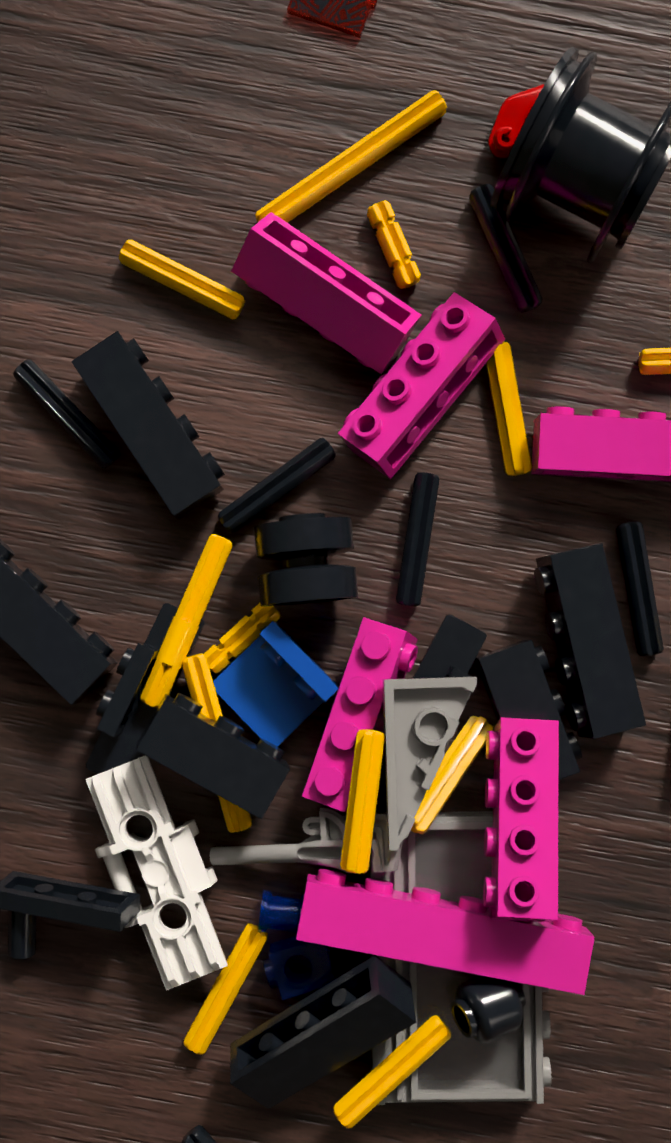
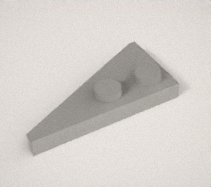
[382,677,477,851]

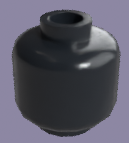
[451,975,526,1044]

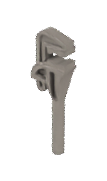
[210,807,402,873]

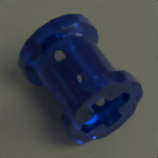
[258,890,304,935]

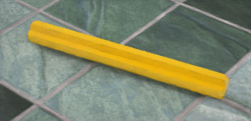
[255,90,447,223]

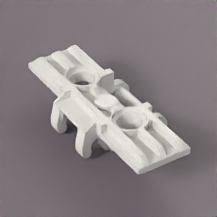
[85,755,228,990]

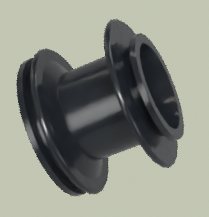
[490,47,671,264]

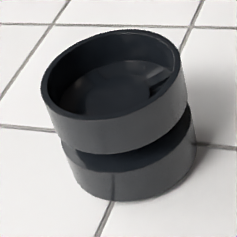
[254,513,358,607]

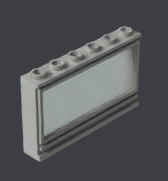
[370,811,551,1105]

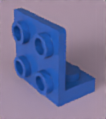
[213,621,339,747]

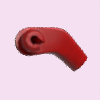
[488,84,544,158]

